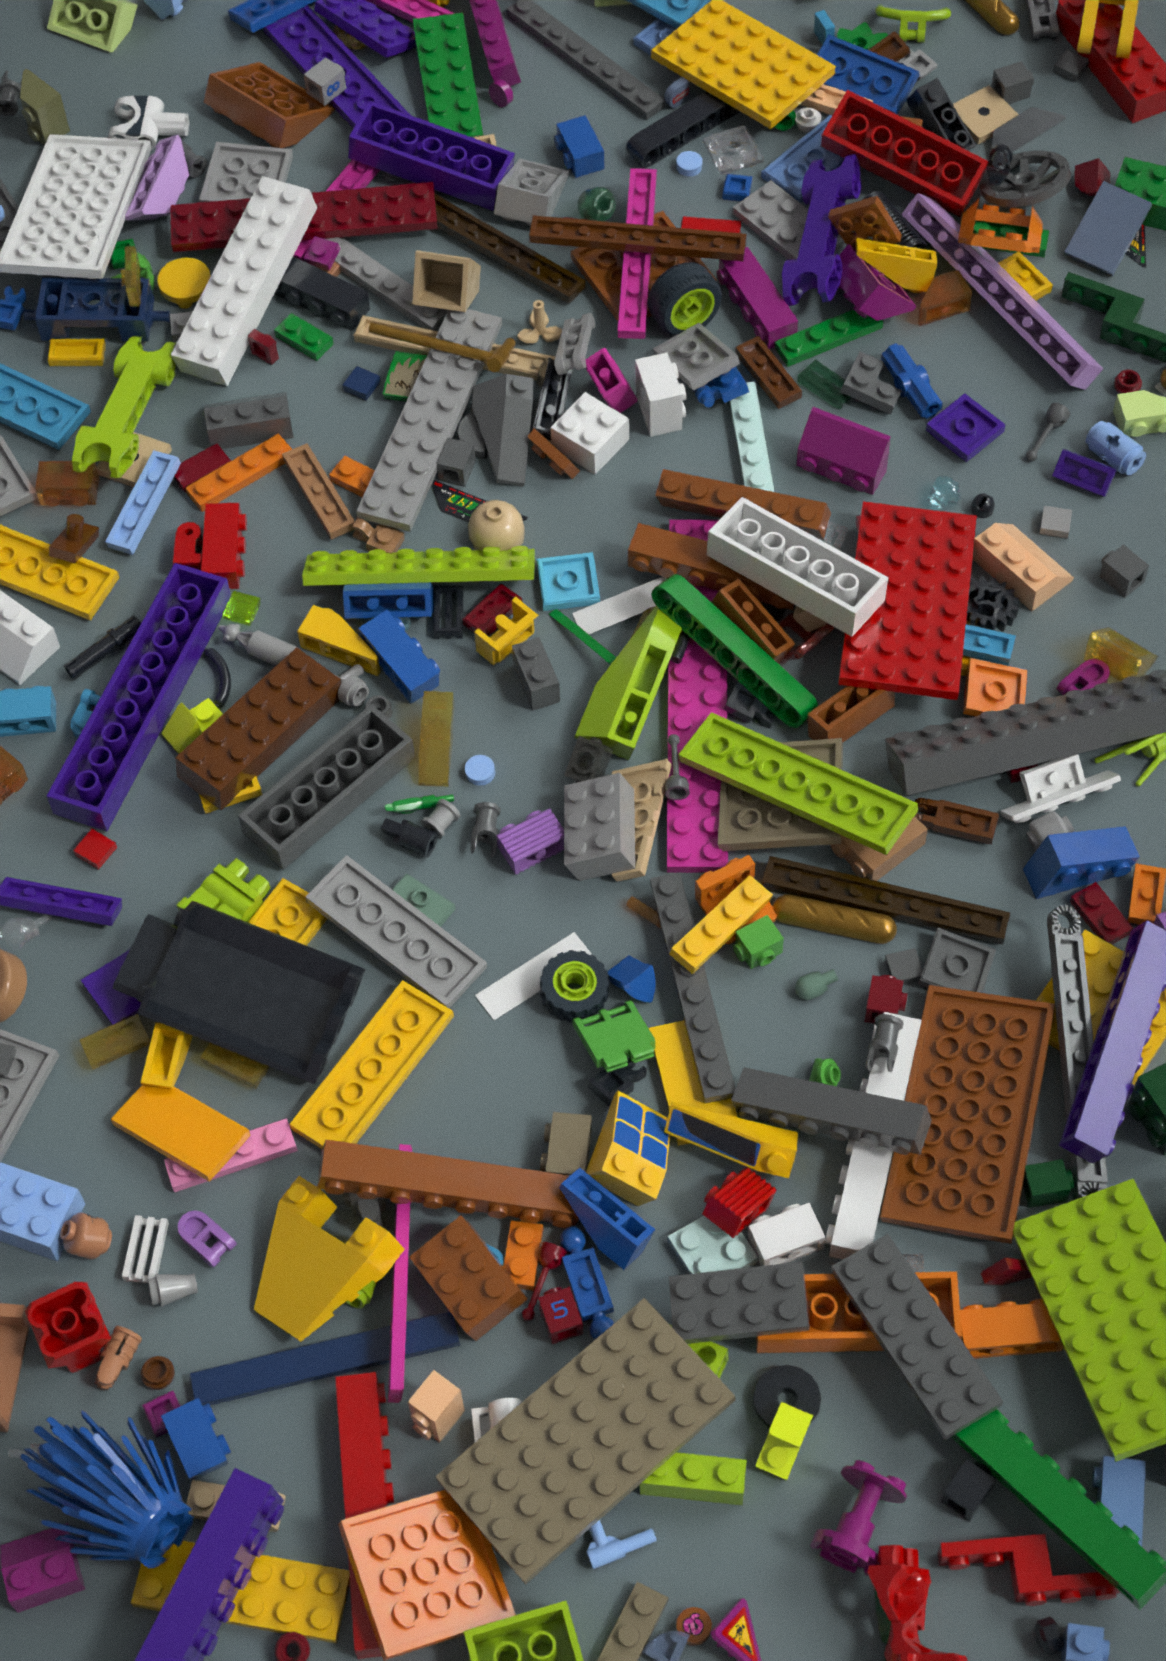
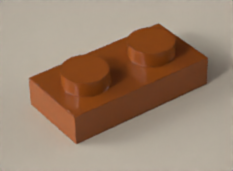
[527,428,580,479]

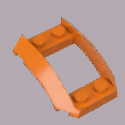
[958,198,1043,253]

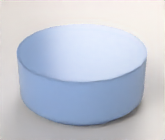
[676,151,702,177]
[465,755,495,786]

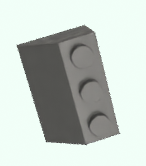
[204,392,294,449]

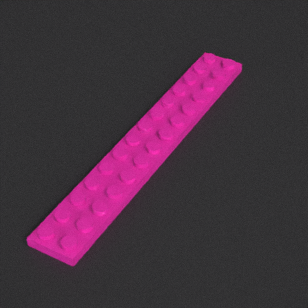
[667,520,728,873]

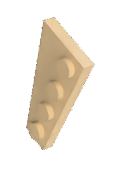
[612,759,672,882]

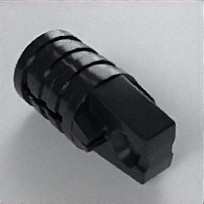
[381,818,438,858]

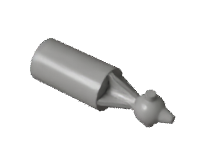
[218,624,300,666]

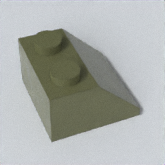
[20,68,70,146]

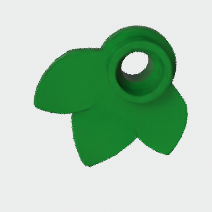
[837,22,888,50]

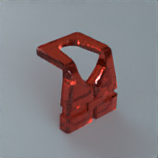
[779,613,834,660]

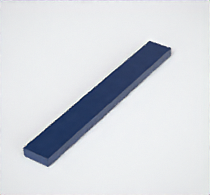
[190,1312,460,1406]

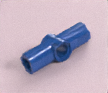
[881,343,943,419]

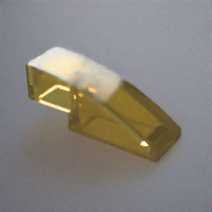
[418,691,455,787]

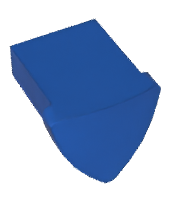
[607,955,656,1003]

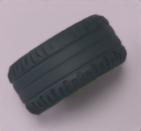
[648,262,722,336]

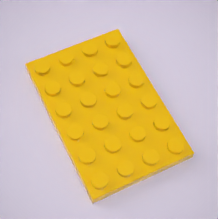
[651,0,836,129]

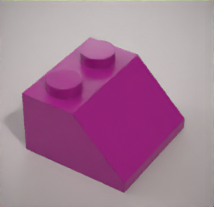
[1,1523,86,1613]

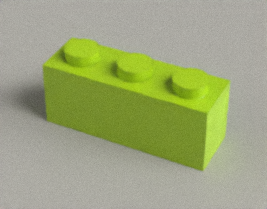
[640,1452,747,1505]

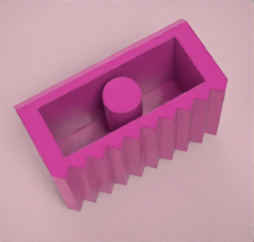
[585,348,638,413]

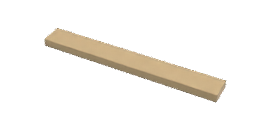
[354,315,555,381]

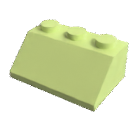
[47,0,138,52]

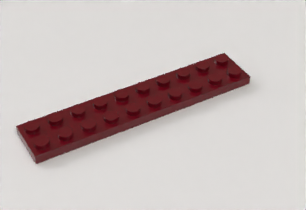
[170,182,437,252]

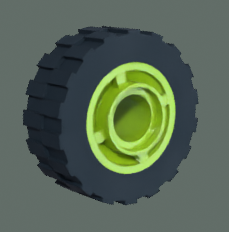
[540,950,609,1023]

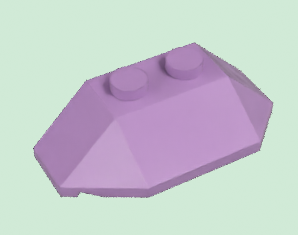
[125,135,189,221]

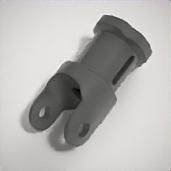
[0,70,22,116]
[181,140,207,178]
[470,802,501,858]
[866,1014,904,1072]

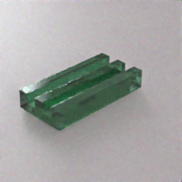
[797,360,850,410]

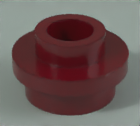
[1114,369,1142,394]
[275,1632,310,1661]

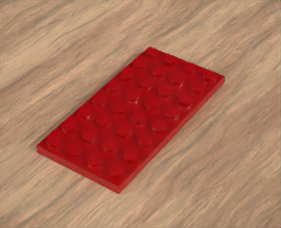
[838,501,977,700]

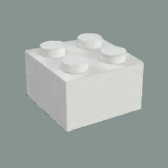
[635,352,686,437]
[551,392,629,475]

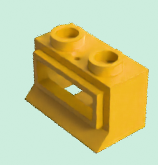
[474,597,539,665]

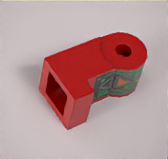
[173,522,203,570]

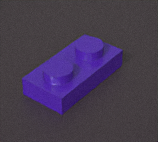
[1052,449,1117,497]

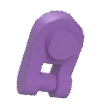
[178,1210,237,1268]

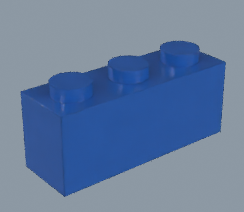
[343,582,433,619]
[358,610,440,704]

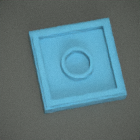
[537,552,600,611]

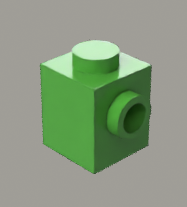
[733,915,784,969]

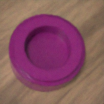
[489,79,513,107]

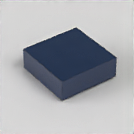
[342,366,381,401]

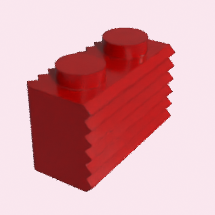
[702,1167,777,1239]

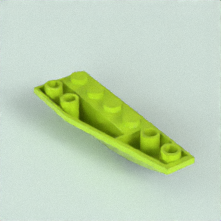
[574,606,682,760]

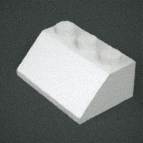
[0,590,60,685]

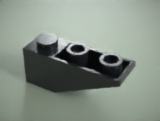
[906,78,976,150]

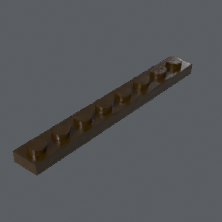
[434,193,586,304]
[762,856,1010,945]

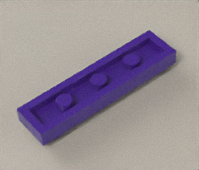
[0,877,122,926]

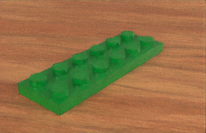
[413,13,483,137]

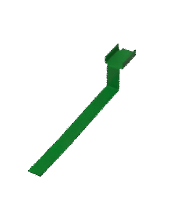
[549,609,616,665]

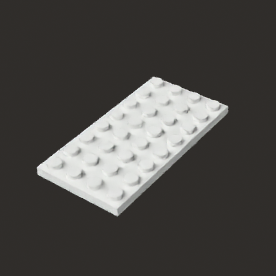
[0,134,152,279]

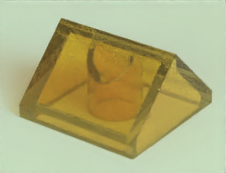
[1084,627,1158,681]

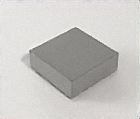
[1039,506,1072,538]

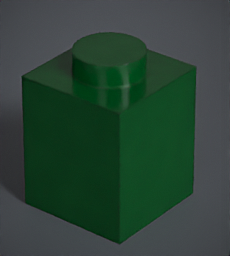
[1023,1159,1074,1208]

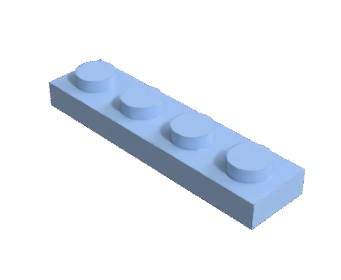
[105,450,181,555]

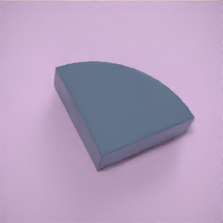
[642,1631,690,1661]

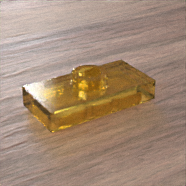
[121,246,141,307]
[79,1014,150,1070]

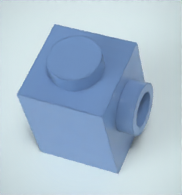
[1061,1623,1110,1661]

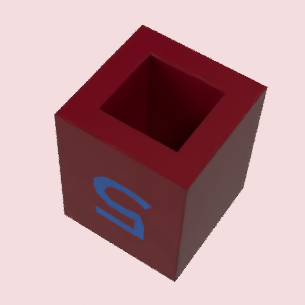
[538,1287,584,1345]

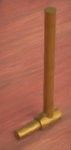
[369,322,516,372]

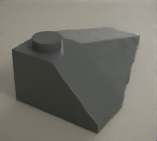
[471,374,533,487]

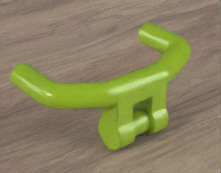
[875,4,951,43]

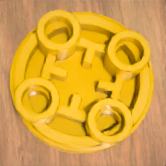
[157,258,211,309]

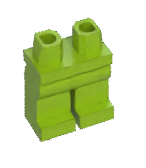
[176,858,270,922]

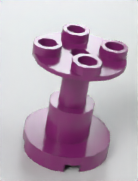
[810,1460,907,1576]

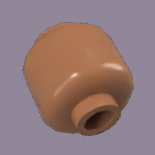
[60,1212,112,1260]

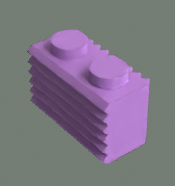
[496,808,564,874]

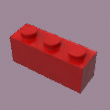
[201,503,247,589]

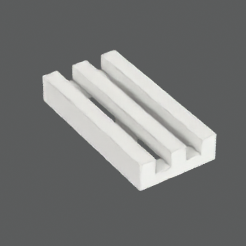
[122,1215,169,1283]

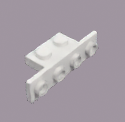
[1000,754,1121,823]

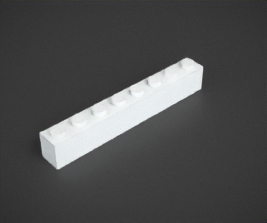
[825,1012,922,1259]

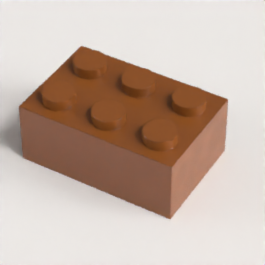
[409,1215,528,1341]

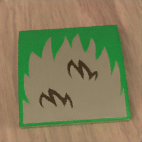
[383,351,427,402]

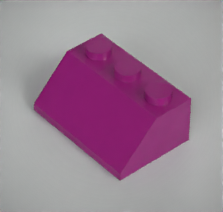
[839,244,917,321]
[796,407,891,495]

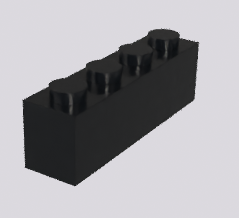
[274,257,370,331]

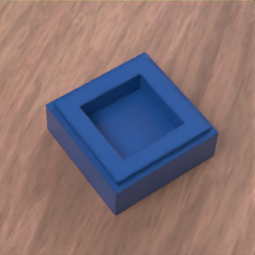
[722,174,752,202]

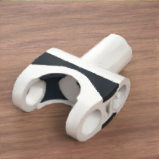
[108,96,189,150]

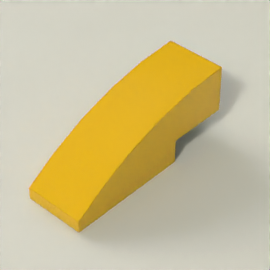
[141,1022,193,1089]

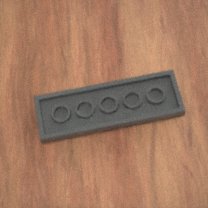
[831,1234,1003,1440]

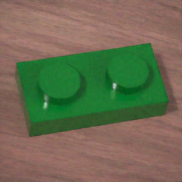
[274,313,334,361]

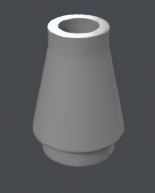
[147,1274,198,1307]

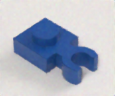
[0,285,27,331]

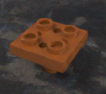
[828,196,902,248]

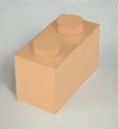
[408,1370,465,1443]

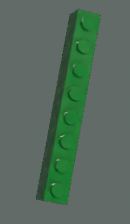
[951,1409,1166,1610]

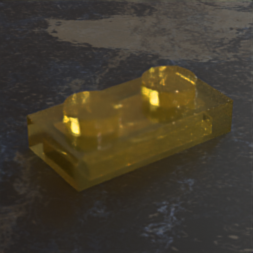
[200,1043,270,1089]

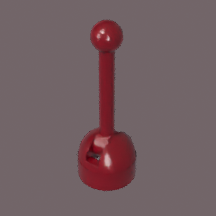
[522,1242,567,1321]

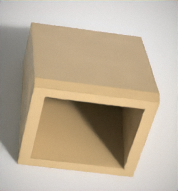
[412,250,481,312]

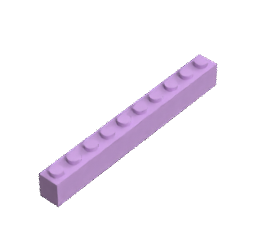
[902,193,1103,390]

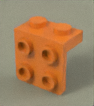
[695,855,777,944]

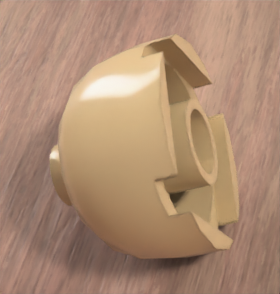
[468,500,525,551]

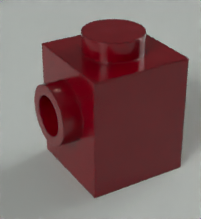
[864,975,908,1024]

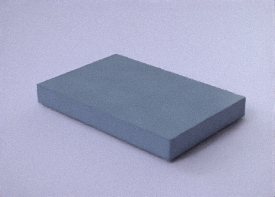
[1065,181,1152,276]

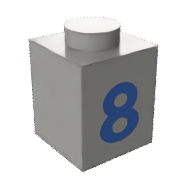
[304,57,346,105]

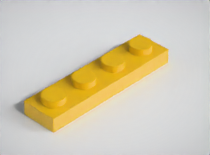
[669,875,773,974]

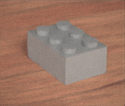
[564,773,635,881]

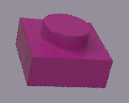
[304,236,341,271]

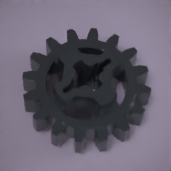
[966,576,1019,632]

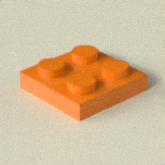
[963,658,1028,716]

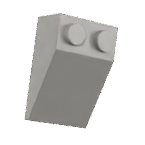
[494,159,569,226]

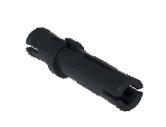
[63,615,141,680]

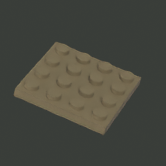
[718,738,843,851]

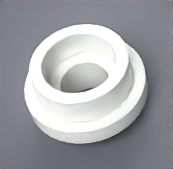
[795,108,821,132]

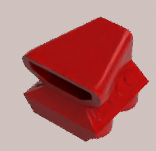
[25,1282,111,1373]

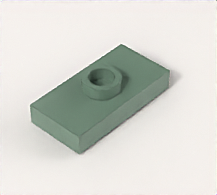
[393,873,456,927]

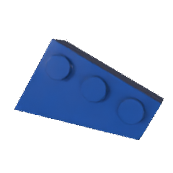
[1023,826,1140,899]

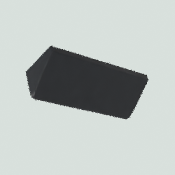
[530,358,573,440]

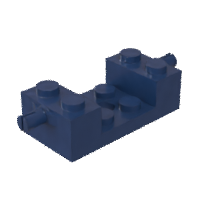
[24,278,170,342]

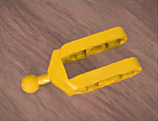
[1077,0,1139,59]

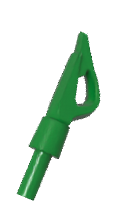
[385,794,454,814]

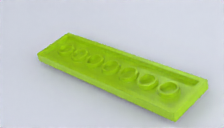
[302,546,535,586]
[679,712,918,855]

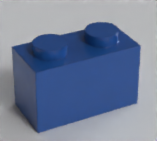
[554,115,605,178]
[161,1398,231,1482]

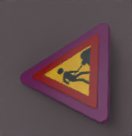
[711,1598,761,1661]

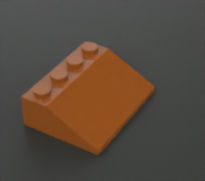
[204,62,335,148]

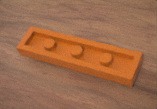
[185,433,292,512]

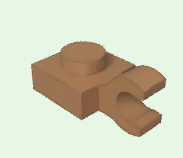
[352,518,405,553]

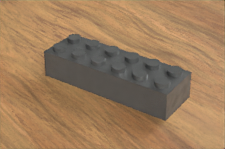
[238,704,415,870]

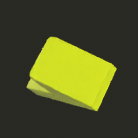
[162,698,223,754]
[755,1402,813,1480]

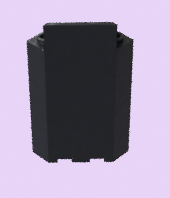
[112,900,366,1084]

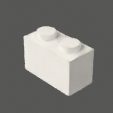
[748,1203,825,1266]

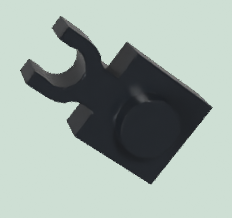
[723,682,776,729]
[588,1058,647,1108]

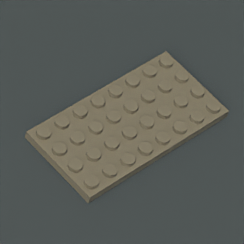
[435,1298,736,1585]

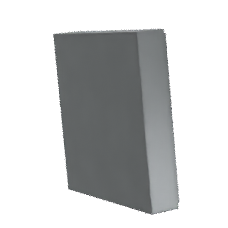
[918,928,996,993]

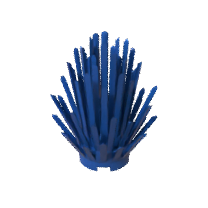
[20,1411,194,1568]

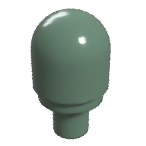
[795,969,838,1000]

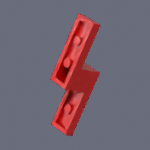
[937,1534,1120,1606]

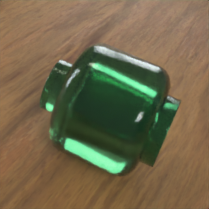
[577,187,616,221]

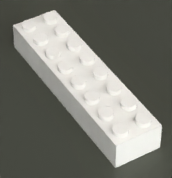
[171,176,317,386]

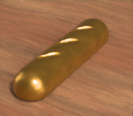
[965,0,1020,35]
[773,895,897,944]

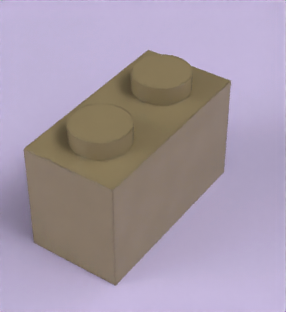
[540,1112,592,1175]

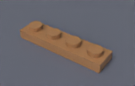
[282,443,355,540]

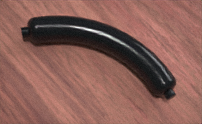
[204,648,231,709]

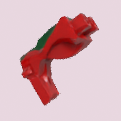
[867,1545,968,1661]

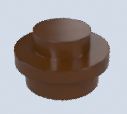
[141,1356,175,1390]

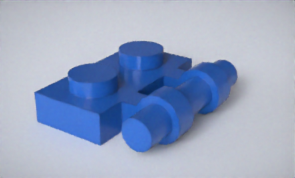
[693,366,749,407]

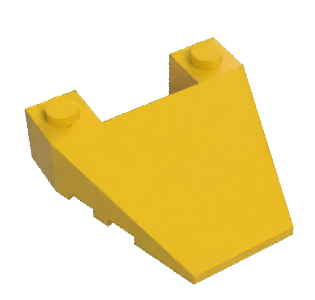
[253,1176,405,1342]

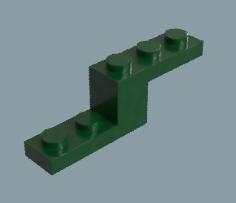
[1061,272,1166,363]

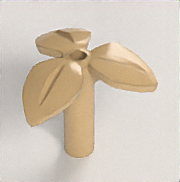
[517,300,562,343]

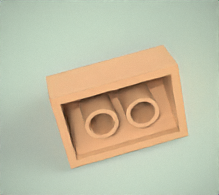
[972,523,1074,612]

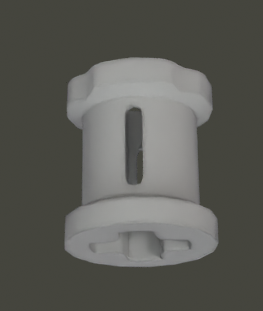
[421,799,461,839]

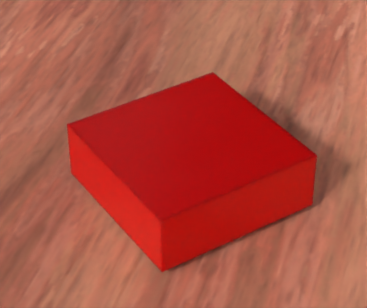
[73,829,117,870]

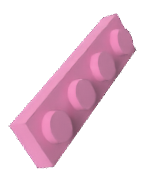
[164,1118,298,1193]

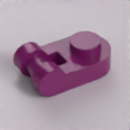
[1056,659,1110,695]

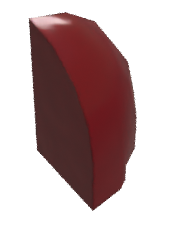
[1074,158,1111,197]

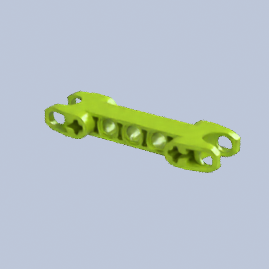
[72,336,177,478]

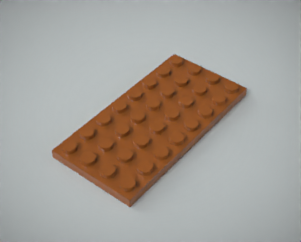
[880,985,1055,1244]

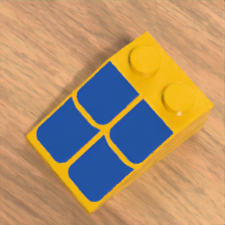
[586,1091,670,1206]

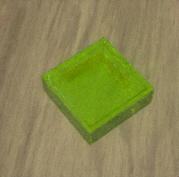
[223,591,261,626]

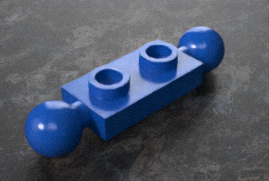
[560,1227,614,1340]

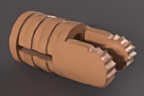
[95,1326,142,1391]

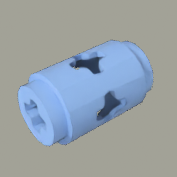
[1085,421,1146,475]

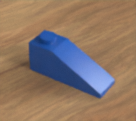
[559,1168,655,1270]

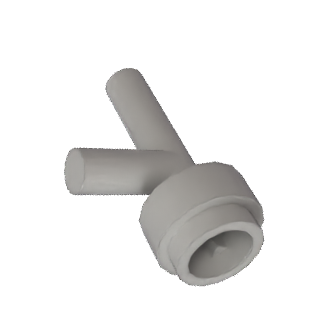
[336,664,369,706]

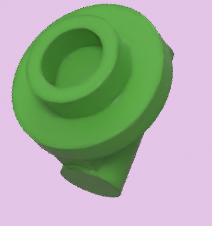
[809,1058,841,1087]

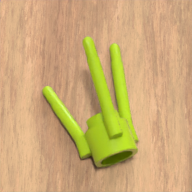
[1094,732,1166,787]

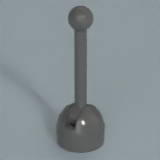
[1026,403,1070,461]
[665,734,690,800]

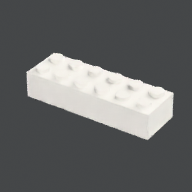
[707,497,888,636]

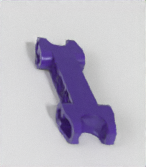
[782,154,861,306]

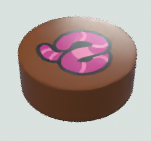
[676,1607,712,1646]

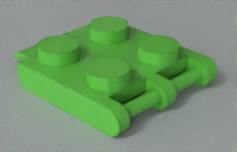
[572,1000,656,1073]

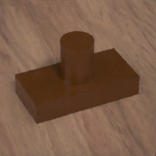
[49,514,99,564]

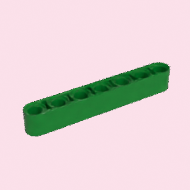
[651,574,818,728]

